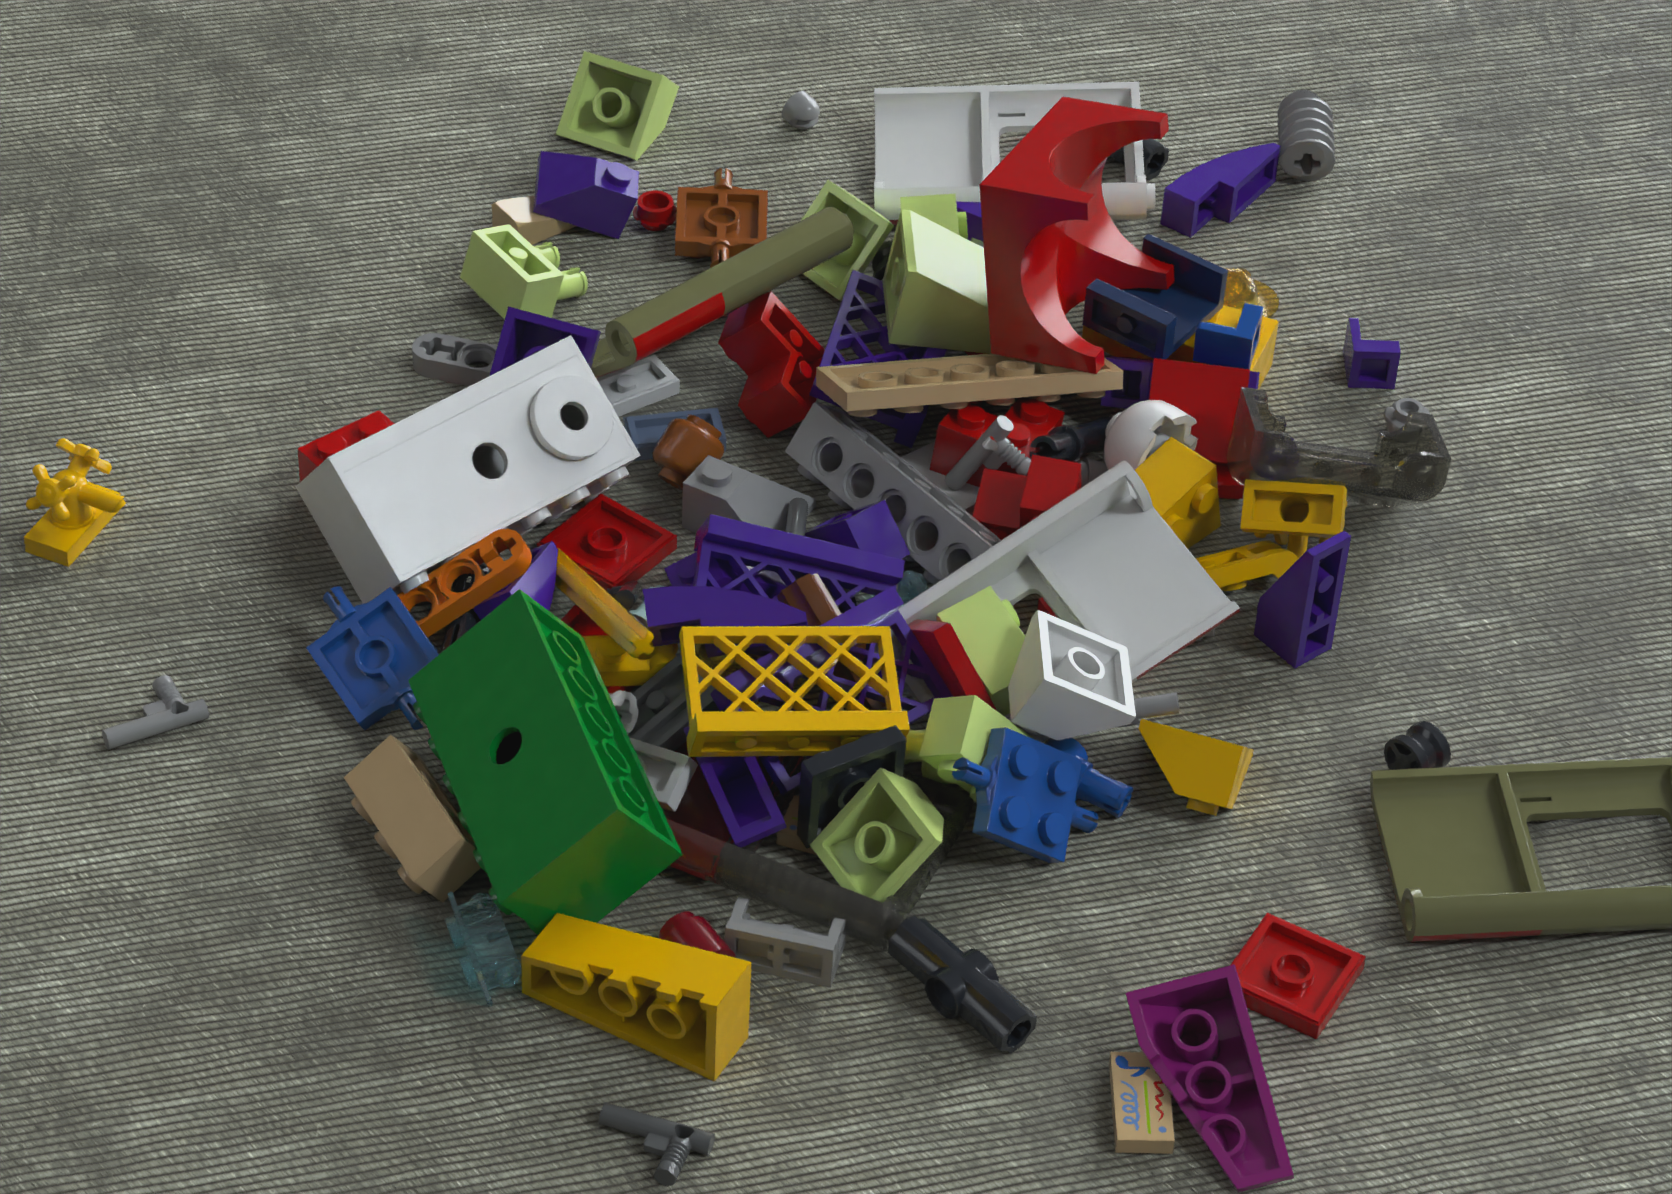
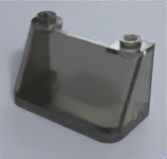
[1227,387,1451,507]

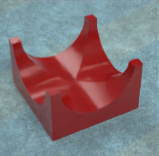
[979,97,1174,374]

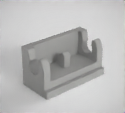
[725,897,846,988]

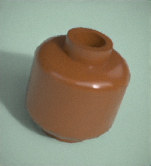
[652,414,724,490]

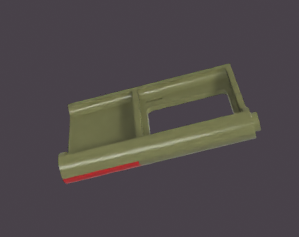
[591,207,854,378]
[1370,757,1672,942]

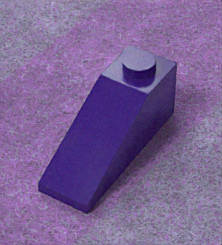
[1254,531,1351,669]

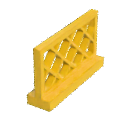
[679,626,910,757]

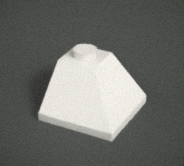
[1008,610,1136,740]

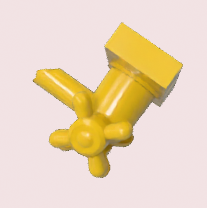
[24,438,126,567]
[1240,479,1348,559]

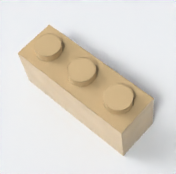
[344,734,481,902]

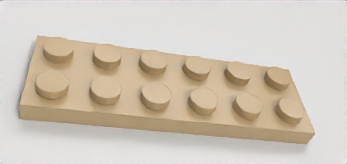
[816,354,1123,417]

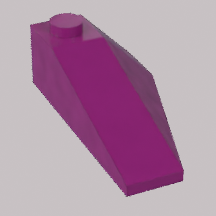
[1125,964,1294,1193]

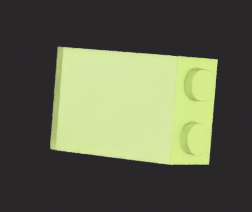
[883,209,991,354]

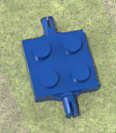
[306,586,439,731]
[952,727,1098,863]

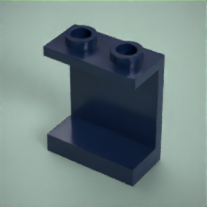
[1082,234,1228,359]

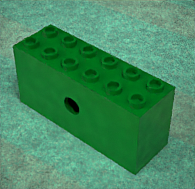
[408,589,683,935]

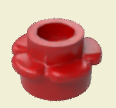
[633,190,677,231]

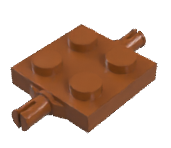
[675,168,768,268]

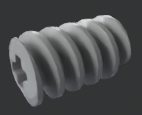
[1277,89,1335,181]

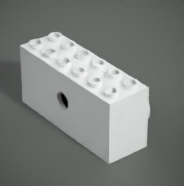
[296,335,641,604]

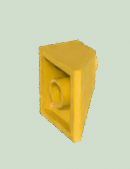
[1138,719,1254,816]

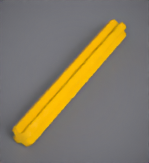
[555,548,654,658]

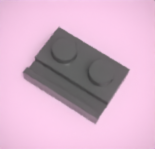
[618,653,720,751]

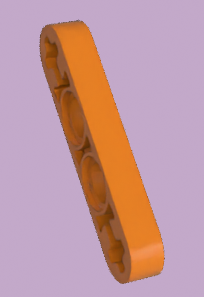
[398,529,532,638]

